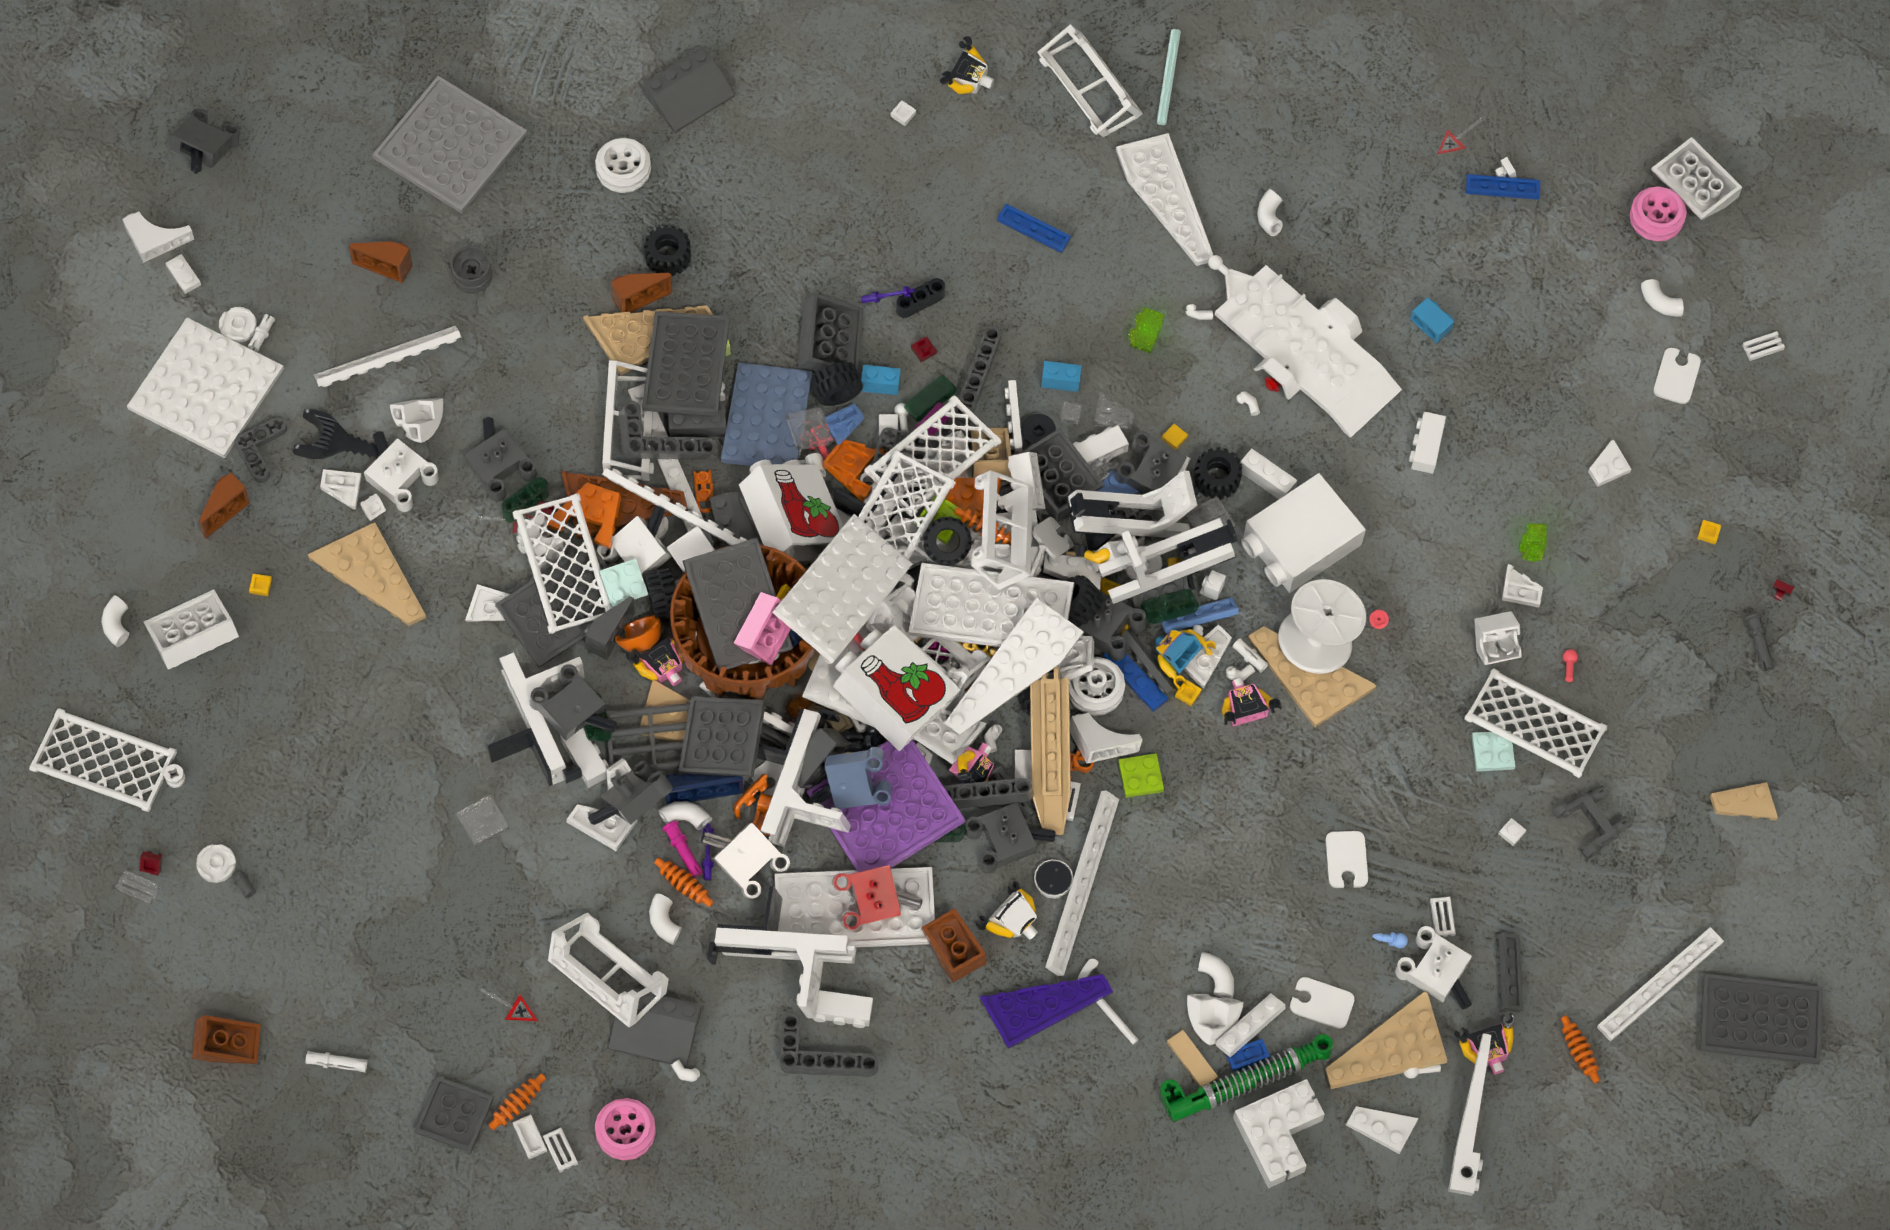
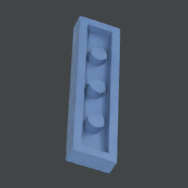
[1160,597,1239,633]

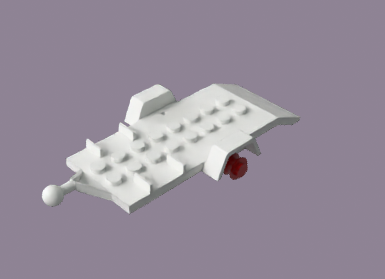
[1208,255,1402,437]

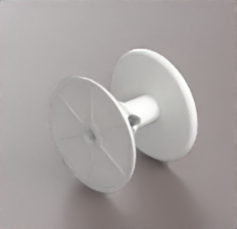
[1278,579,1366,674]

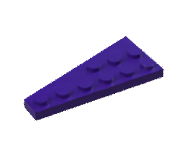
[979,974,1113,1049]

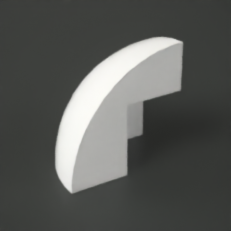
[390,398,443,443]
[921,430,972,478]
[1187,994,1244,1045]

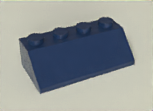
[665,774,743,805]

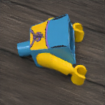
[1156,629,1216,690]

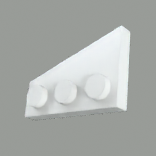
[1346,1106,1418,1154]

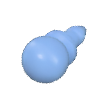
[1372,932,1408,948]

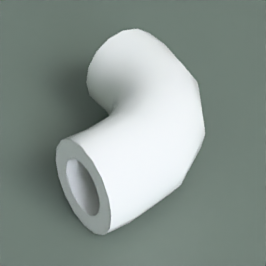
[1257,189,1283,236]
[1641,279,1684,317]
[101,595,129,647]
[658,801,712,830]
[649,894,682,945]
[1198,952,1234,998]

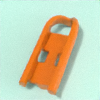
[693,470,714,513]
[734,774,769,820]

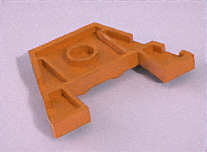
[823,440,887,502]
[547,483,621,549]

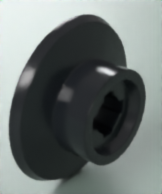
[1022,414,1056,444]

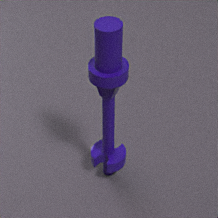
[861,286,914,303]
[702,823,714,881]

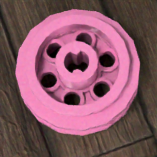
[1629,186,1687,242]
[595,1098,656,1161]

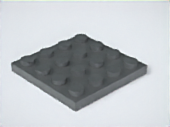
[679,697,766,777]

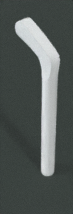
[1078,959,1139,1045]

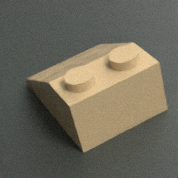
[970,428,1011,481]

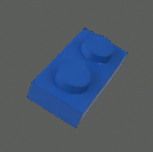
[1225,1039,1270,1072]

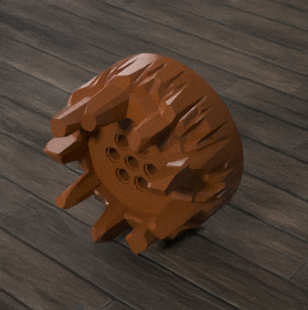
[670,544,816,700]

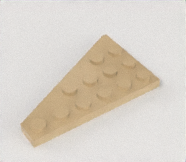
[583,305,713,376]
[308,522,426,626]
[1248,626,1376,727]
[1326,992,1447,1089]

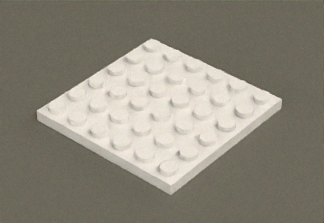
[127,318,284,458]

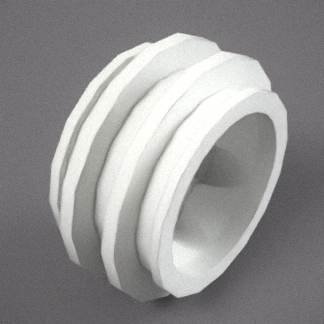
[595,138,651,193]
[1069,657,1125,716]

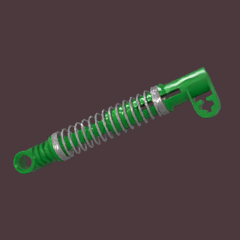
[1160,1034,1333,1123]

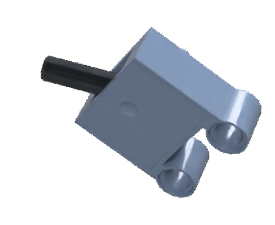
[810,747,893,809]

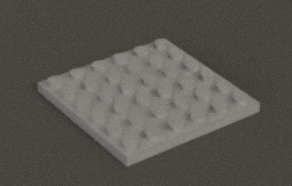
[372,76,527,214]

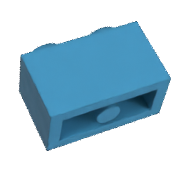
[1410,297,1455,343]
[1041,361,1082,392]
[861,365,900,395]

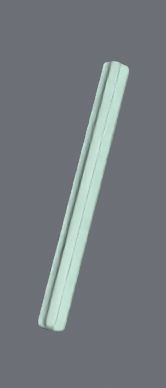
[1157,29,1181,126]

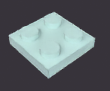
[599,558,649,607]
[1472,731,1515,771]

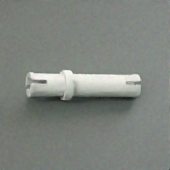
[306,1051,368,1073]

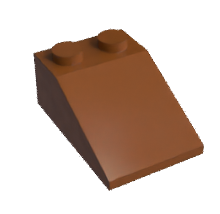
[349,241,412,283]
[611,273,672,313]
[199,472,250,539]
[921,908,987,983]
[192,1015,261,1064]

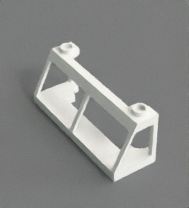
[1037,24,1143,137]
[602,360,654,481]
[971,470,1033,590]
[865,584,992,700]
[548,913,669,1027]

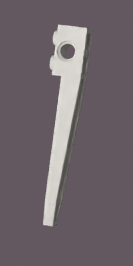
[1448,1033,1491,1196]

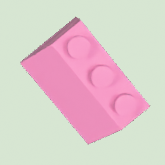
[734,592,791,665]

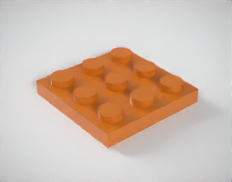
[945,477,1002,519]

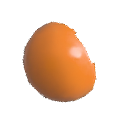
[615,615,661,653]

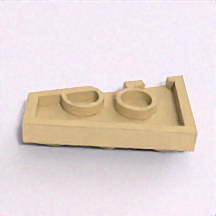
[1710,782,1778,820]

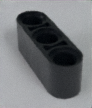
[896,278,945,318]

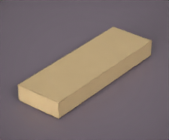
[1167,1030,1218,1087]

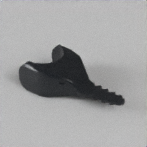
[293,409,380,459]

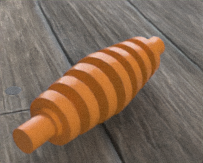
[954,507,1012,546]
[654,857,714,908]
[1561,1015,1601,1084]
[488,1074,546,1131]

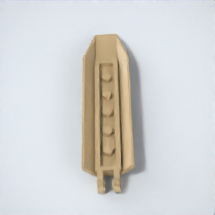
[1030,666,1071,835]

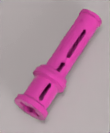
[662,820,703,878]

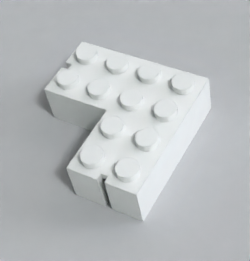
[1233,1079,1325,1188]

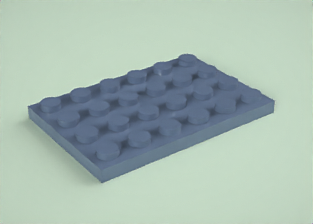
[721,362,813,466]

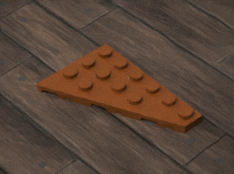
[561,471,688,540]

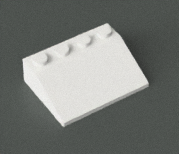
[1651,137,1742,220]
[144,589,239,670]

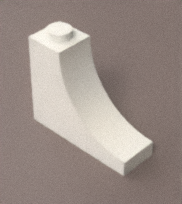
[122,212,194,263]
[1070,713,1142,764]

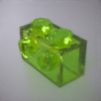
[1128,307,1165,354]
[1519,523,1547,562]

